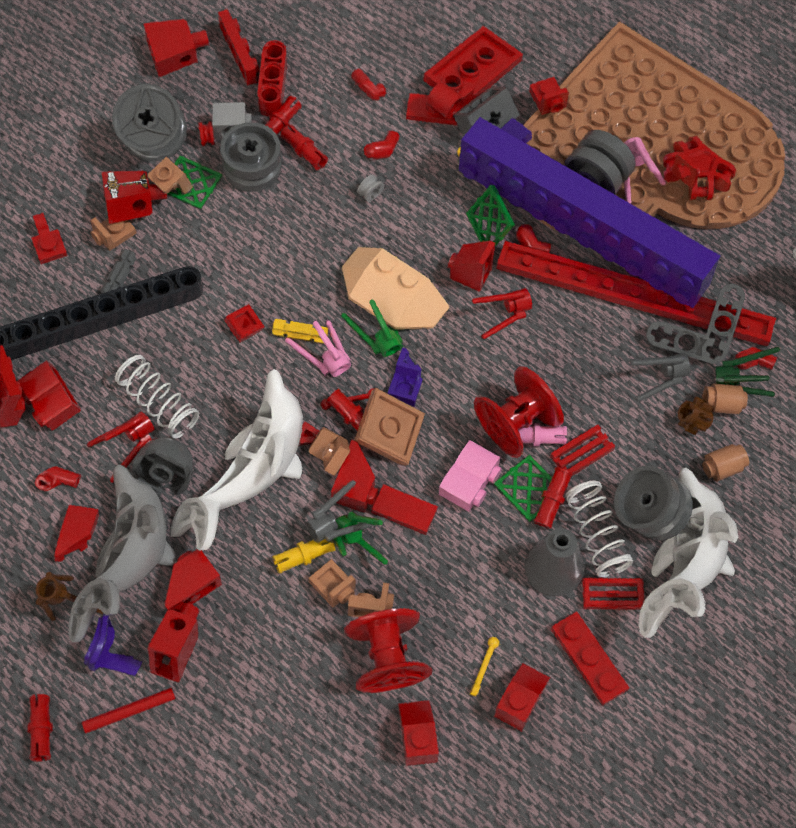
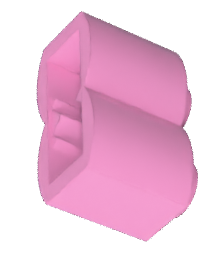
[439,440,502,512]

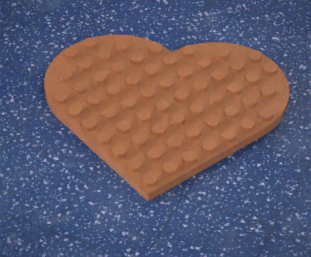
[523,22,785,235]

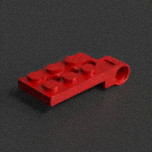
[423,26,523,120]

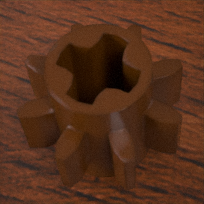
[678,396,714,435]

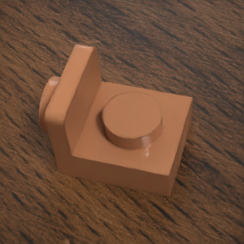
[148,157,193,194]
[90,217,137,251]
[308,427,350,476]
[348,583,394,617]

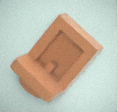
[308,559,356,608]

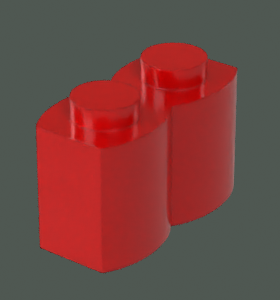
[18,360,81,431]

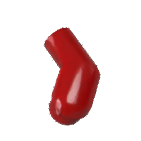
[351,69,386,101]
[364,130,400,159]
[516,224,551,253]
[735,347,778,370]
[35,466,81,491]

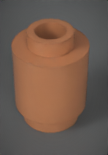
[702,384,748,414]
[702,444,749,482]

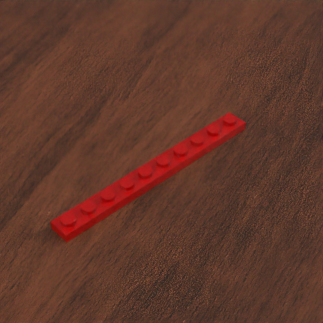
[496,241,776,347]

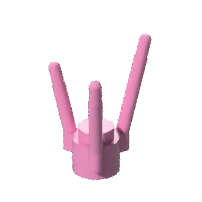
[624,137,666,204]
[285,320,351,377]

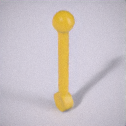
[470,637,499,697]

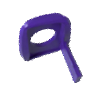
[84,615,142,676]

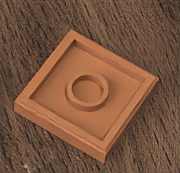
[354,388,425,466]

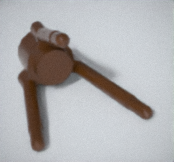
[35,572,103,621]

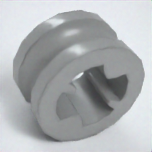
[357,175,384,202]

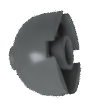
[132,437,194,495]

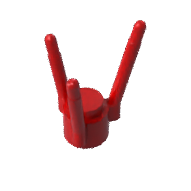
[472,288,532,339]
[87,411,155,483]

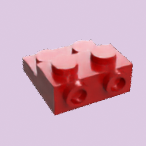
[0,345,25,428]

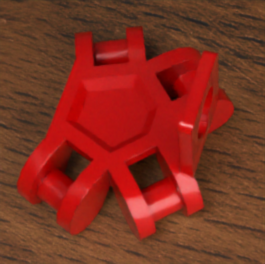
[663,136,736,201]

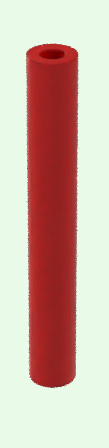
[81,687,176,734]

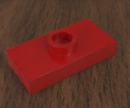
[406,93,458,126]

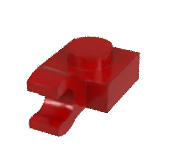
[31,213,68,264]

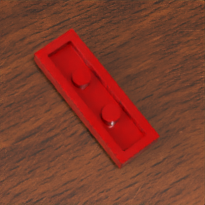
[218,9,260,86]
[551,612,630,706]

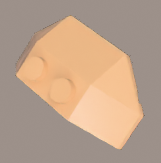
[342,247,450,329]

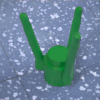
[341,299,403,357]
[334,512,388,565]

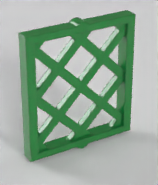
[167,156,223,209]
[466,185,515,246]
[494,455,566,522]

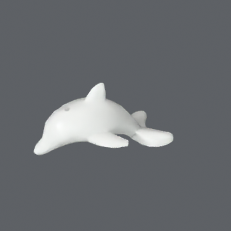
[170,369,303,550]
[638,468,739,638]

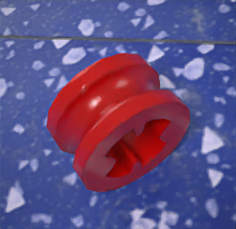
[198,121,215,147]

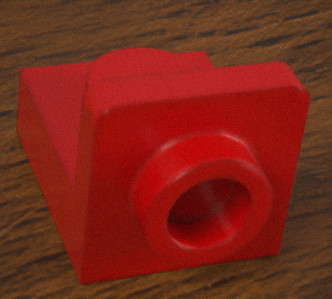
[529,77,569,115]

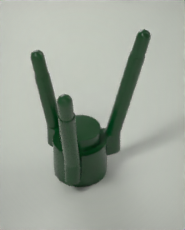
[715,347,780,397]

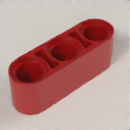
[257,40,287,117]

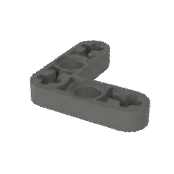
[646,283,745,364]

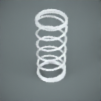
[115,355,199,439]
[565,480,633,577]

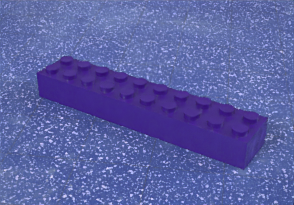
[459,117,720,308]

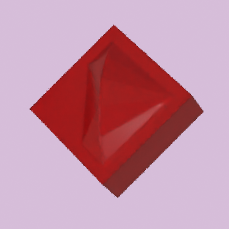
[224,304,265,343]

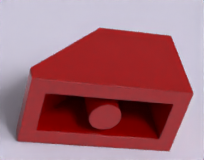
[448,241,495,292]
[331,440,379,513]
[165,549,222,612]
[494,663,550,731]
[398,700,439,766]

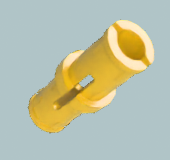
[272,539,335,574]

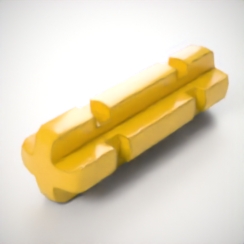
[272,319,328,344]

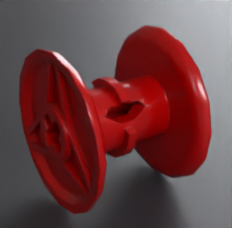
[473,366,564,458]
[344,608,432,693]

